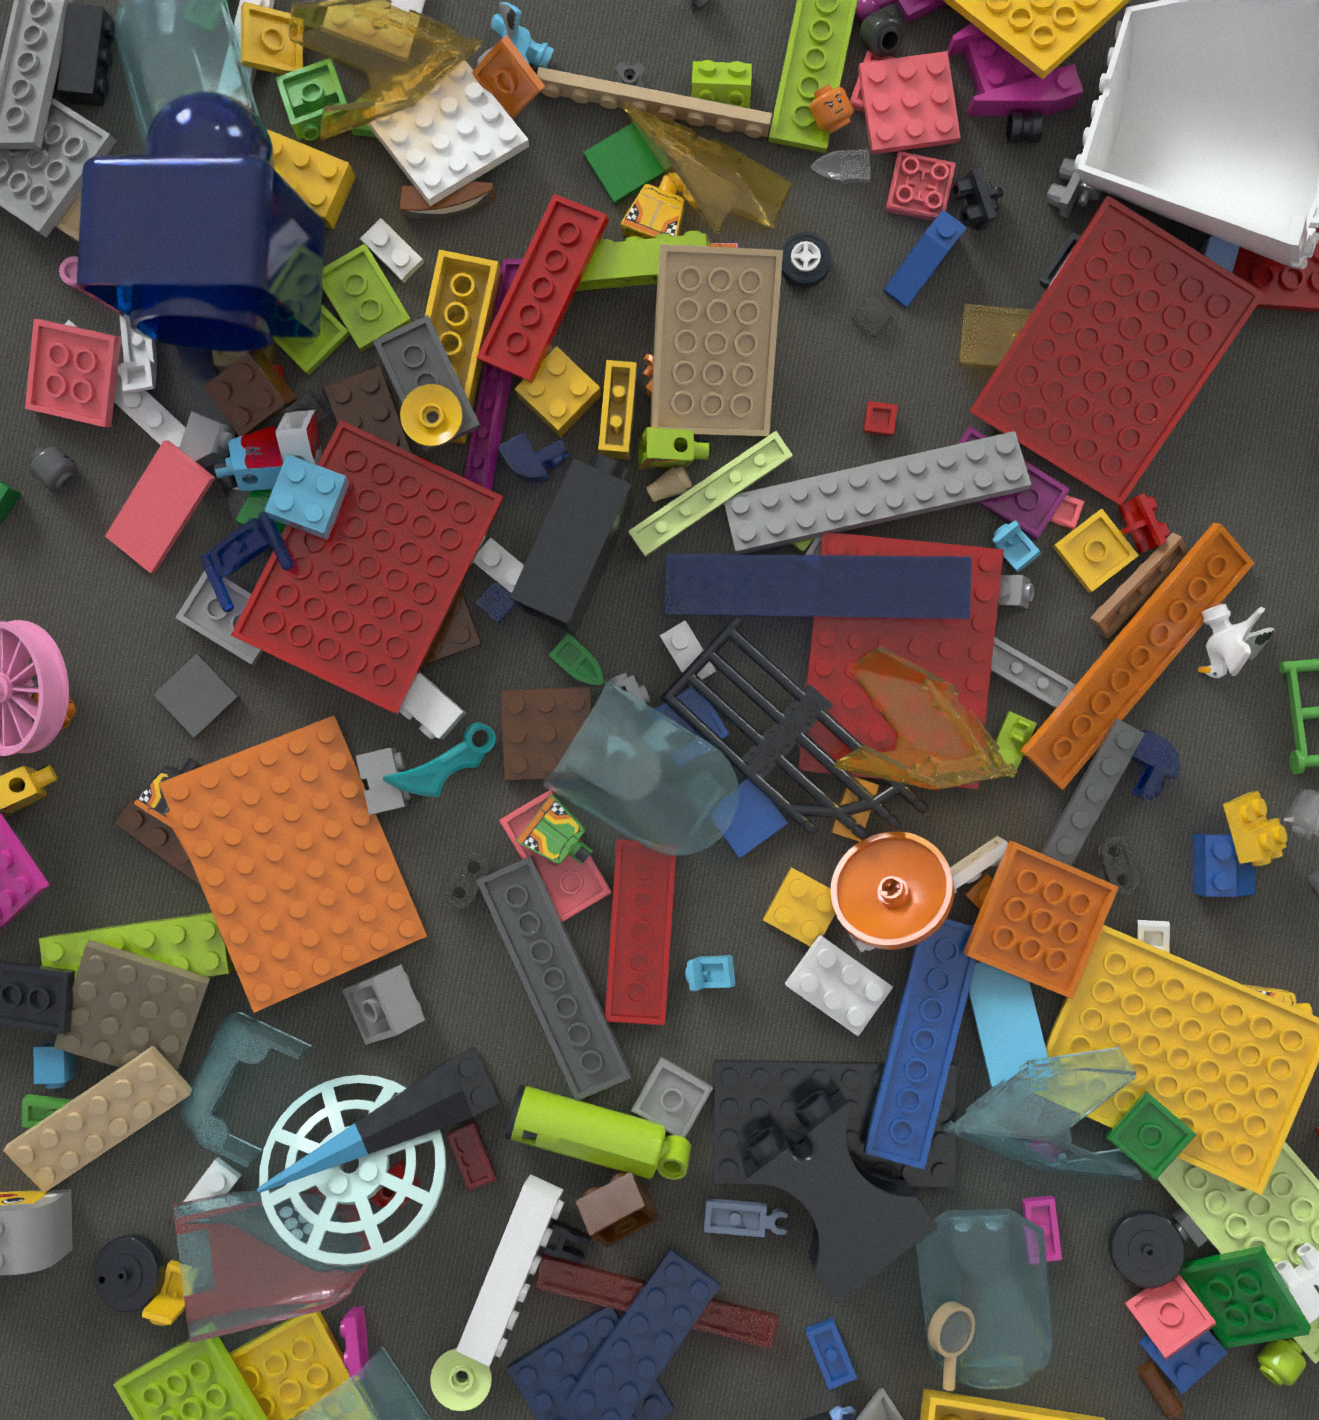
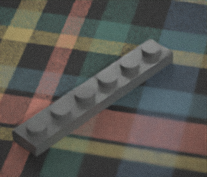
[1041,719,1145,866]

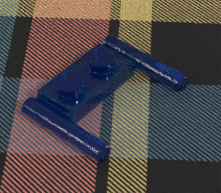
[200,511,294,613]

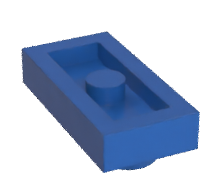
[805,1317,857,1390]

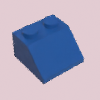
[1193,834,1255,897]

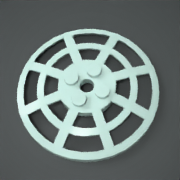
[259,1075,446,1266]

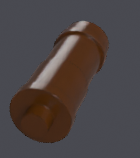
[1137,1361,1184,1420]

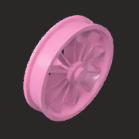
[0,620,69,756]

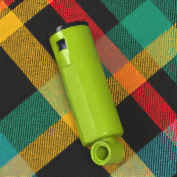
[505,1084,691,1180]

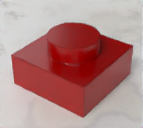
[863,401,898,437]

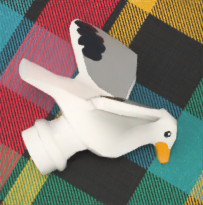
[1198,604,1275,678]

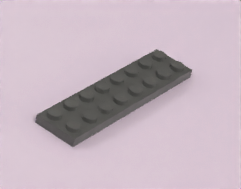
[476,855,632,1100]

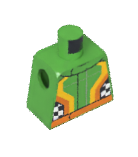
[516,794,593,865]

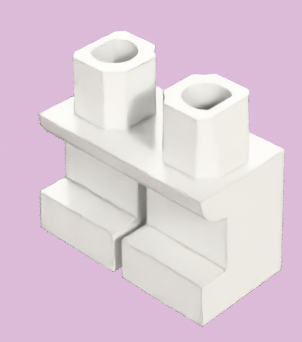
[1275,1243,1319,1324]

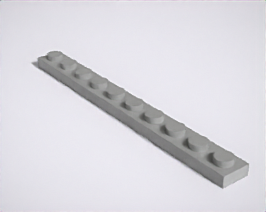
[802,536,1075,709]

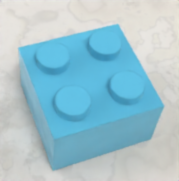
[264,454,349,540]

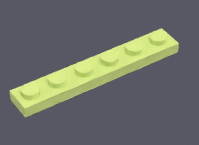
[628,431,793,557]

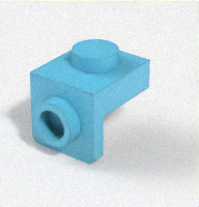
[992,520,1041,573]
[685,955,735,991]

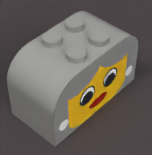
[0,1189,73,1275]

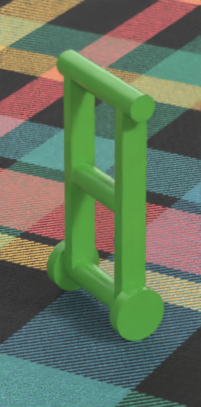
[1279,659,1319,775]

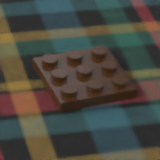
[501,687,595,780]

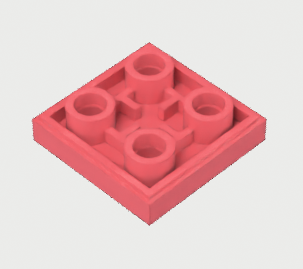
[885,151,956,222]

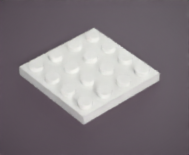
[362,55,529,206]

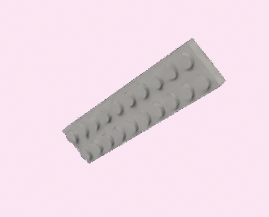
[724,431,1031,556]

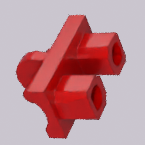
[1118,493,1170,554]

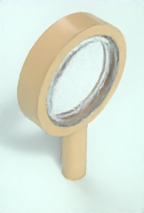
[928,1301,975,1391]

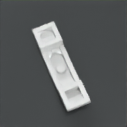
[113,278,157,394]

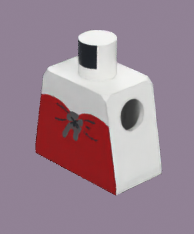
[275,410,322,465]

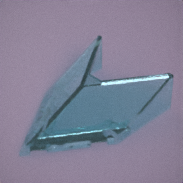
[942,1047,1142,1181]

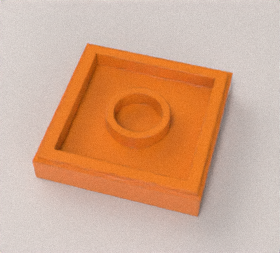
[471,36,546,120]

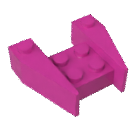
[947,23,1084,116]

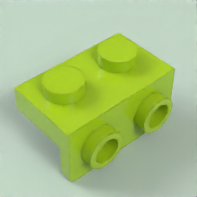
[691,60,752,109]

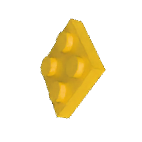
[241,2,303,75]
[1052,509,1139,593]
[762,867,835,947]

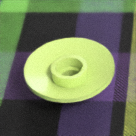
[430,1348,492,1411]

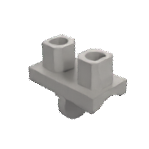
[1047,158,1102,218]

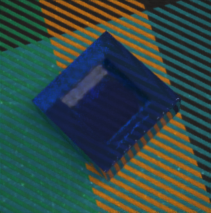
[476,581,516,624]

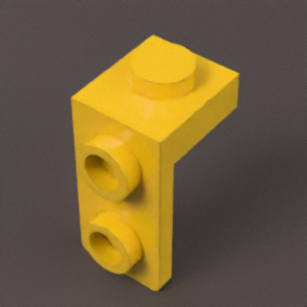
[141,1260,200,1326]

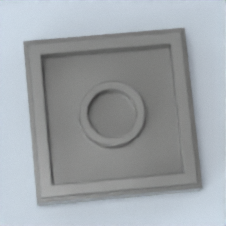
[631,1057,713,1138]

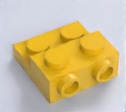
[1223,791,1287,866]

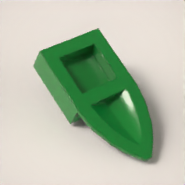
[548,633,604,685]

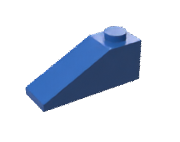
[883,210,967,308]

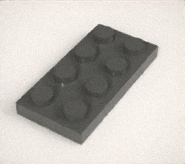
[373,315,481,453]

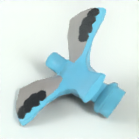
[478,2,554,70]

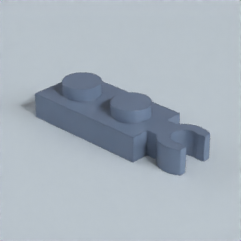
[704,1198,788,1237]

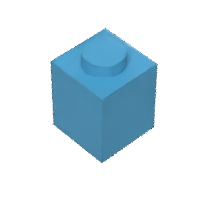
[33,1041,76,1089]

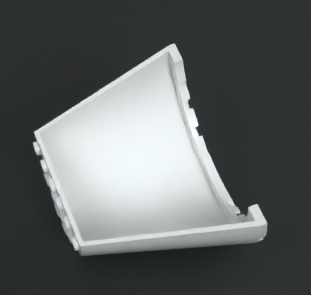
[1074,0,1319,269]

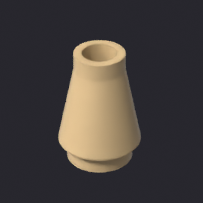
[646,465,693,502]

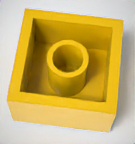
[515,346,601,438]

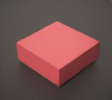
[1049,495,1085,530]

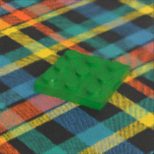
[1179,1245,1311,1349]

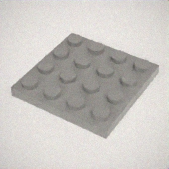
[0,98,117,238]

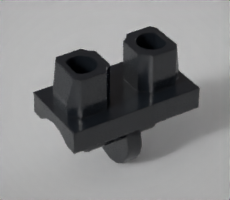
[950,167,1004,231]

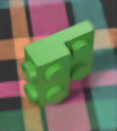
[275,58,353,140]

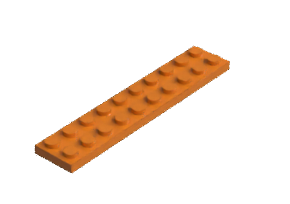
[1020,523,1254,790]

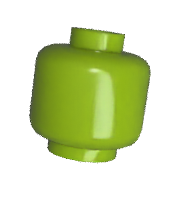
[1258,1338,1306,1387]

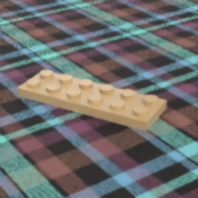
[3,1045,192,1193]

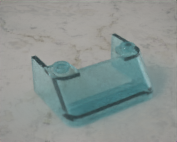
[180,1012,312,1167]

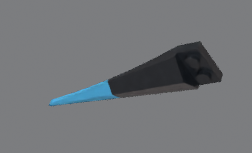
[257,1047,500,1193]

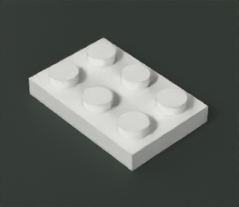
[785,935,893,1036]

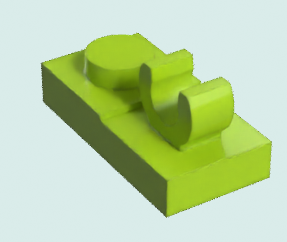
[984,711,1037,778]

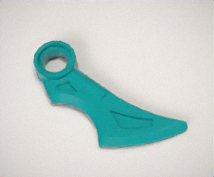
[383,722,496,797]

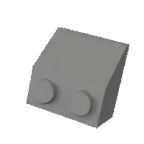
[342,965,425,1045]

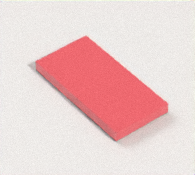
[105,440,215,573]
[499,789,612,922]

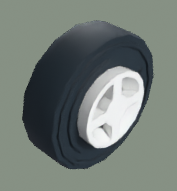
[780,232,832,288]

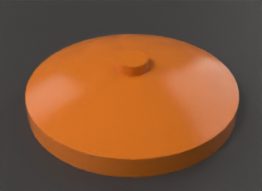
[831,832,954,950]

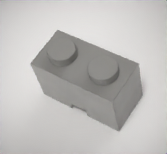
[356,748,412,815]

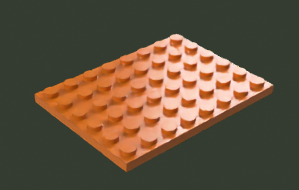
[159,715,427,1013]

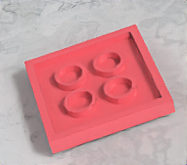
[858,51,961,155]
[25,319,122,427]

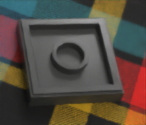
[153,654,240,738]

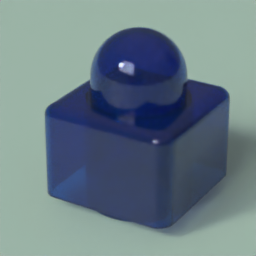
[76,91,325,352]

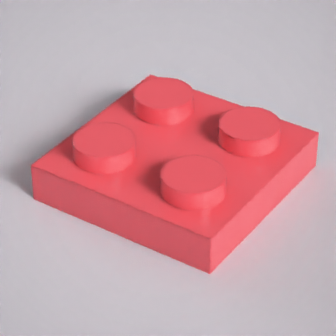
[1125,1274,1216,1360]

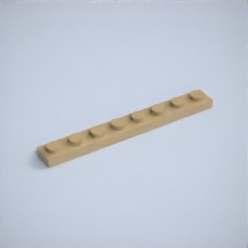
[537,67,772,138]

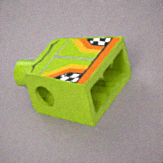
[638,427,709,469]

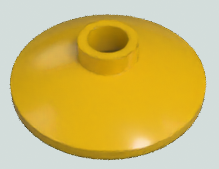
[400,384,463,446]

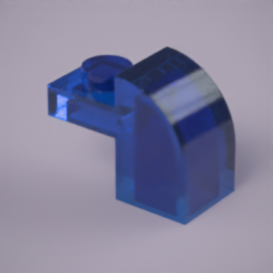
[498,432,569,483]
[1131,730,1180,800]

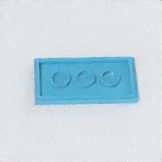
[968,962,1052,1087]

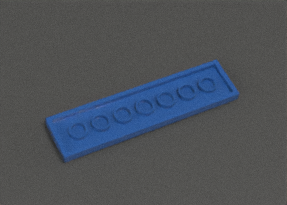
[863,919,976,1170]

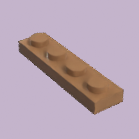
[1090,533,1189,639]

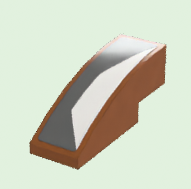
[399,181,496,220]

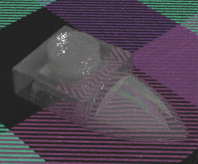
[811,149,871,184]

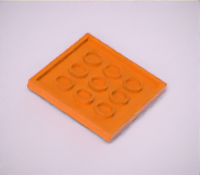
[963,840,1119,999]

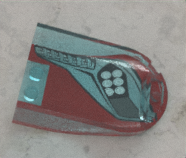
[173,1186,371,1343]

